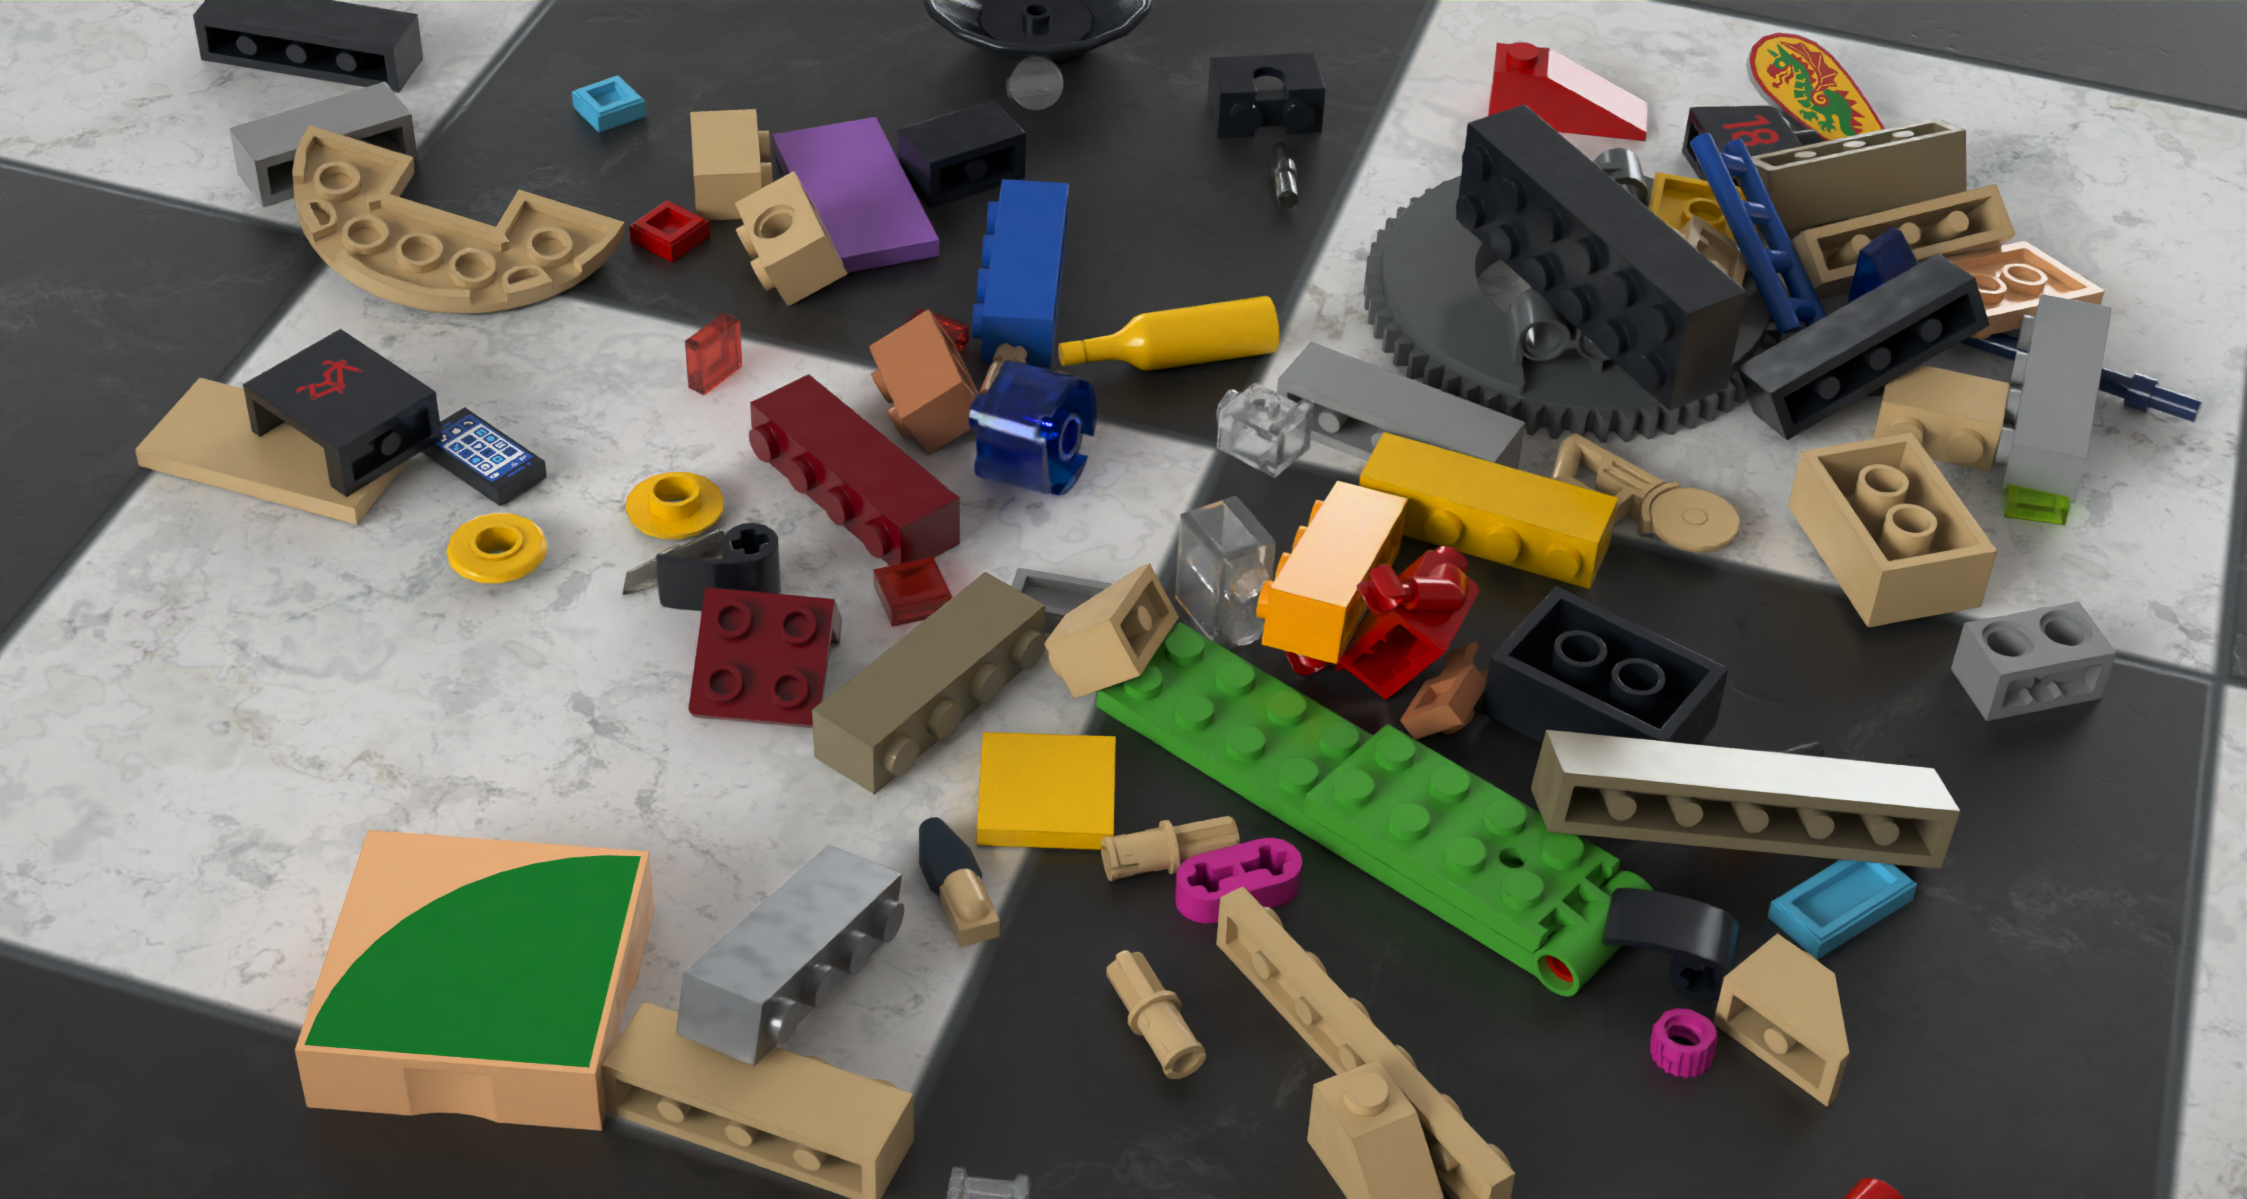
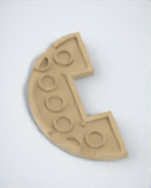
[292,125,625,314]

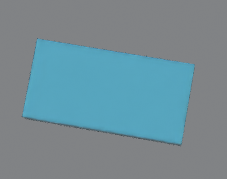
[1767,859,1917,960]

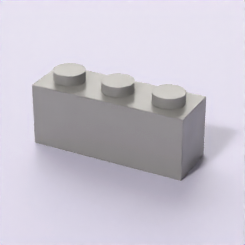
[229,82,418,207]

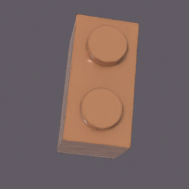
[869,309,990,455]

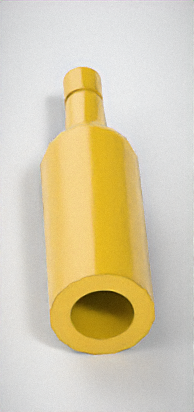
[1058,296,1279,371]

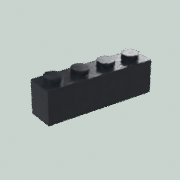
[193,0,423,93]
[1737,253,1990,440]

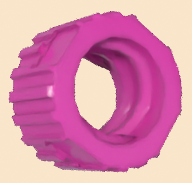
[1650,1008,1718,1078]

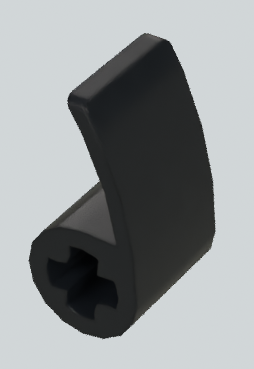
[655,523,781,611]
[1602,888,1740,1001]

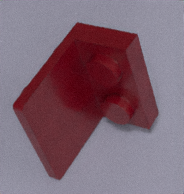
[688,587,843,728]

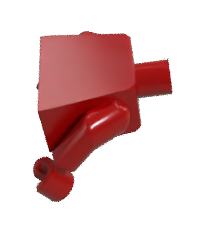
[1285,546,1479,700]

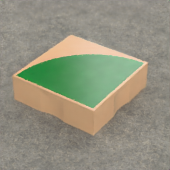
[295,830,655,1131]

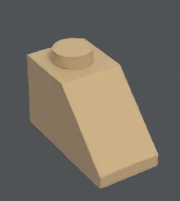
[1044,563,1179,699]
[1713,933,1850,1107]
[1307,1059,1444,1199]

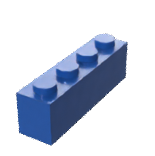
[972,179,1069,366]

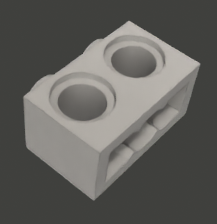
[1951,601,2117,721]

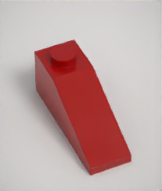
[1488,42,1647,141]

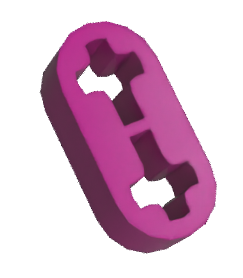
[1175,838,1303,924]

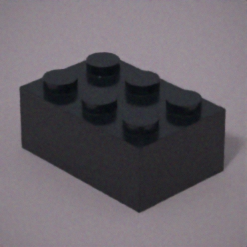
[1481,586,1729,745]

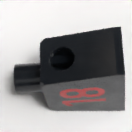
[1682,105,1821,187]

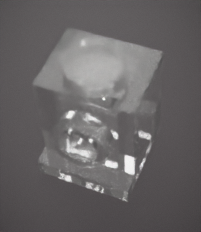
[1216,382,1314,478]

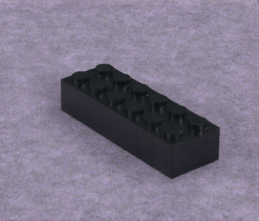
[1456,104,1747,411]

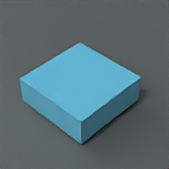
[572,75,646,133]

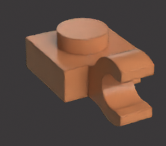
[1400,641,1488,740]

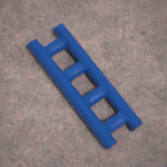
[1690,133,1827,334]

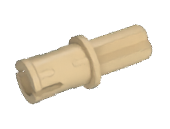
[1101,816,1240,881]
[1106,950,1206,1079]

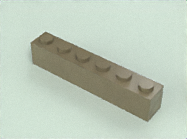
[1531,730,1960,869]

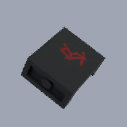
[243,329,442,497]

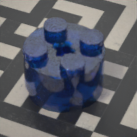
[969,360,1097,496]

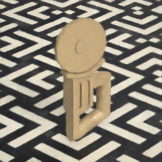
[1550,433,1740,553]

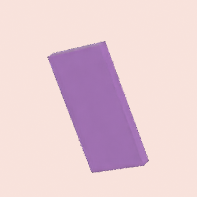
[772,117,940,273]

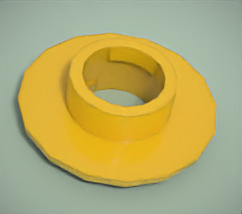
[625,472,724,540]
[446,513,548,584]

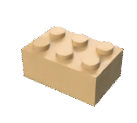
[1788,432,1997,627]

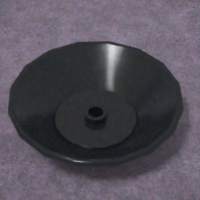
[922,0,1153,65]

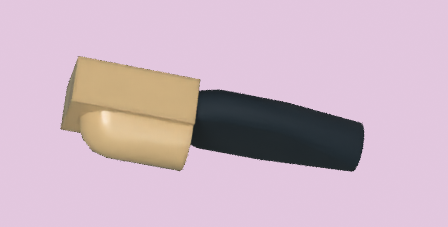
[919,817,1000,947]

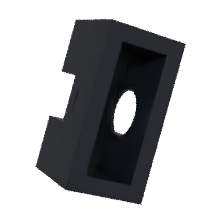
[1207,52,1326,138]

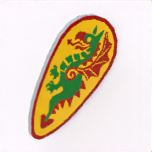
[1746,32,1885,142]

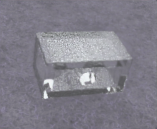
[1175,495,1276,650]

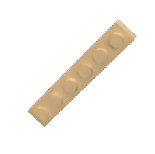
[1216,886,1515,1199]

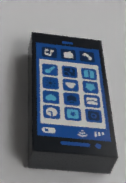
[422,407,547,506]

